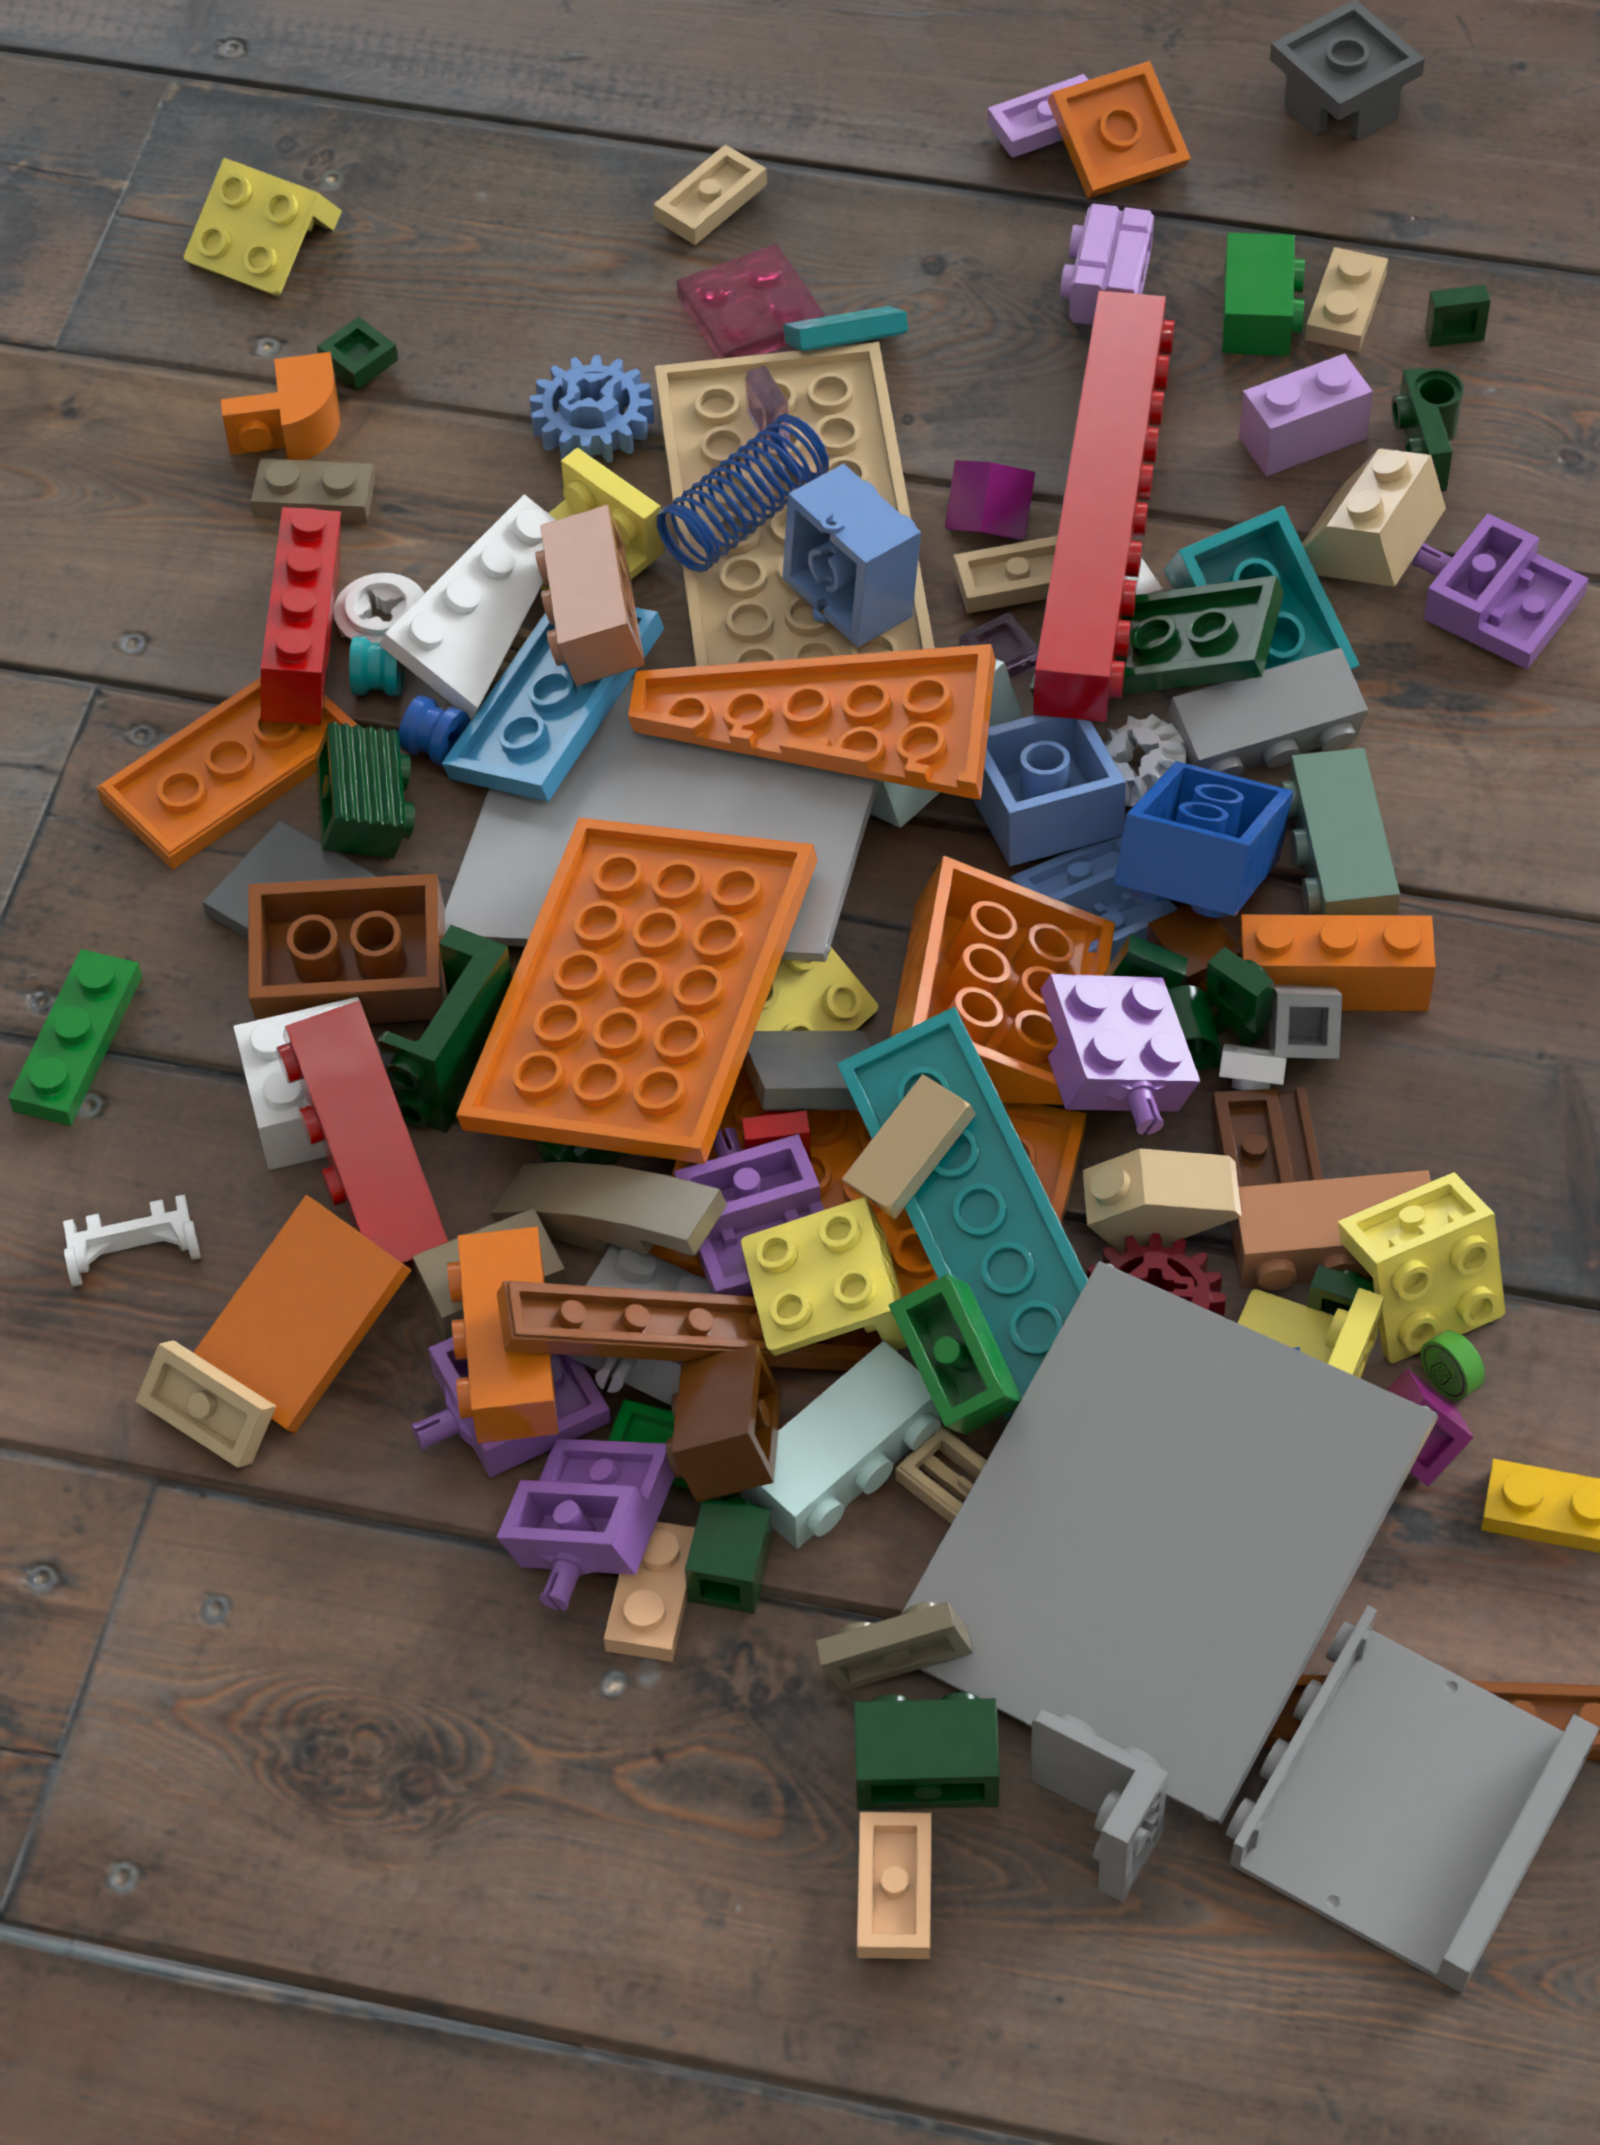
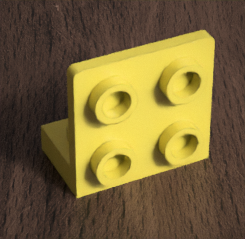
[184,158,342,296]
[540,448,664,591]
[755,947,878,1031]
[1337,1172,1505,1364]
[741,1196,907,1356]
[1238,1288,1384,1379]

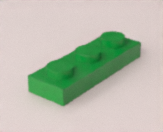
[8,949,142,1126]

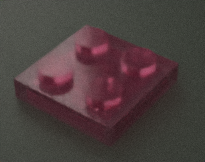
[676,244,825,359]

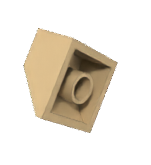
[1302,449,1446,587]

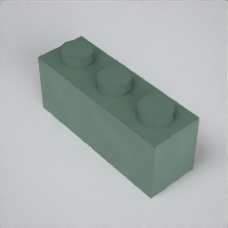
[1280,748,1400,915]

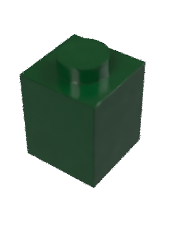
[685,1498,773,1614]

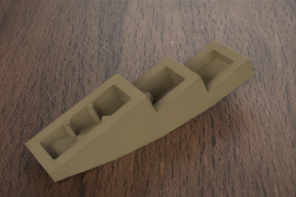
[491,1162,727,1256]

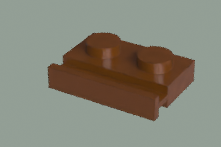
[1211,1087,1323,1187]

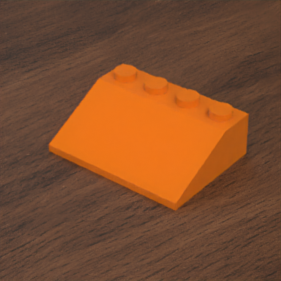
[890,855,1115,1105]

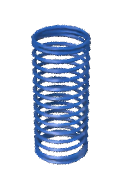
[657,414,829,572]

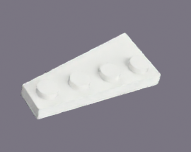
[379,494,556,720]

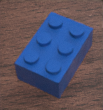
[1114,761,1294,918]

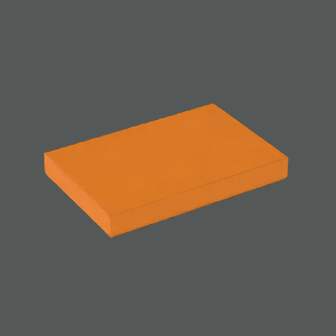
[193,1194,411,1434]

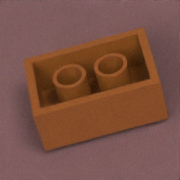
[248,873,447,1024]

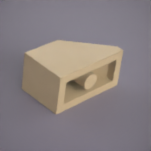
[1082,1148,1242,1254]

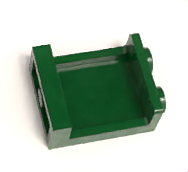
[378,925,512,1133]

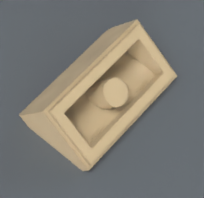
[842,1074,976,1219]

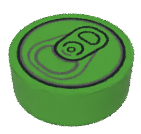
[1421,1330,1485,1401]

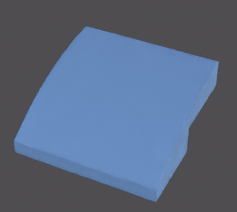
[1011,836,1178,963]

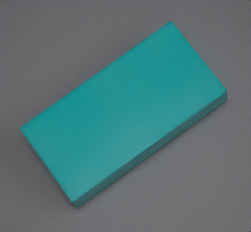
[783,306,909,351]

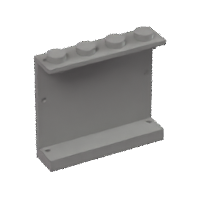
[1226,1605,1600,1993]

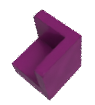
[945,460,1036,540]
[1387,1367,1474,1486]

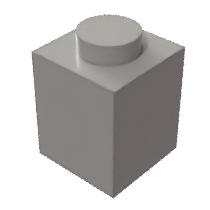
[1268,984,1342,1059]

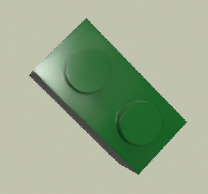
[1222,232,1305,356]
[888,1274,1022,1435]

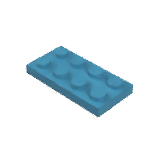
[442,608,664,802]

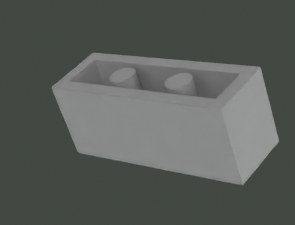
[1165,648,1368,777]

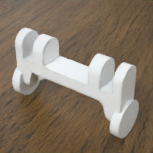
[63,1194,201,1287]

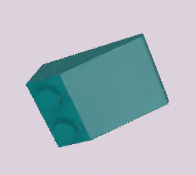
[1163,505,1360,670]

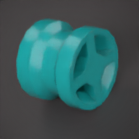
[349,636,405,697]

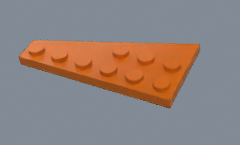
[628,644,996,800]

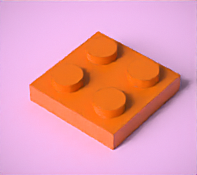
[1047,61,1191,199]

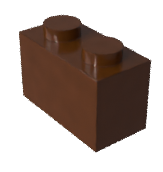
[666,1344,782,1502]

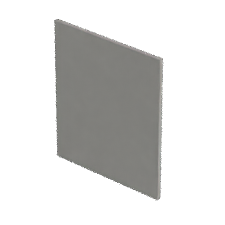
[445,680,880,962]
[901,1261,1438,1824]

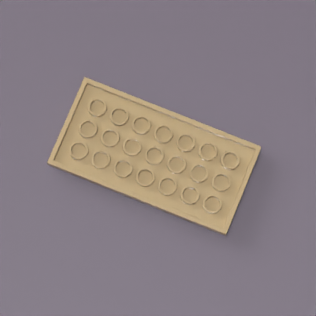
[654,342,935,666]

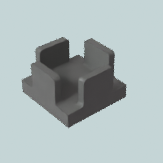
[1270,0,1425,140]

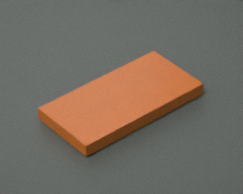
[97,678,358,870]

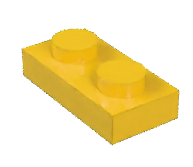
[1481,1458,1600,1553]

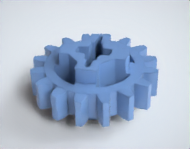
[529,355,654,463]

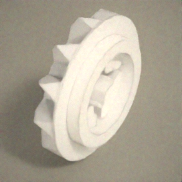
[334,573,424,643]
[1104,714,1186,807]

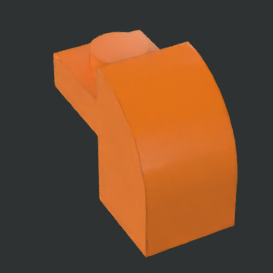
[221,352,340,460]

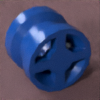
[398,695,470,767]

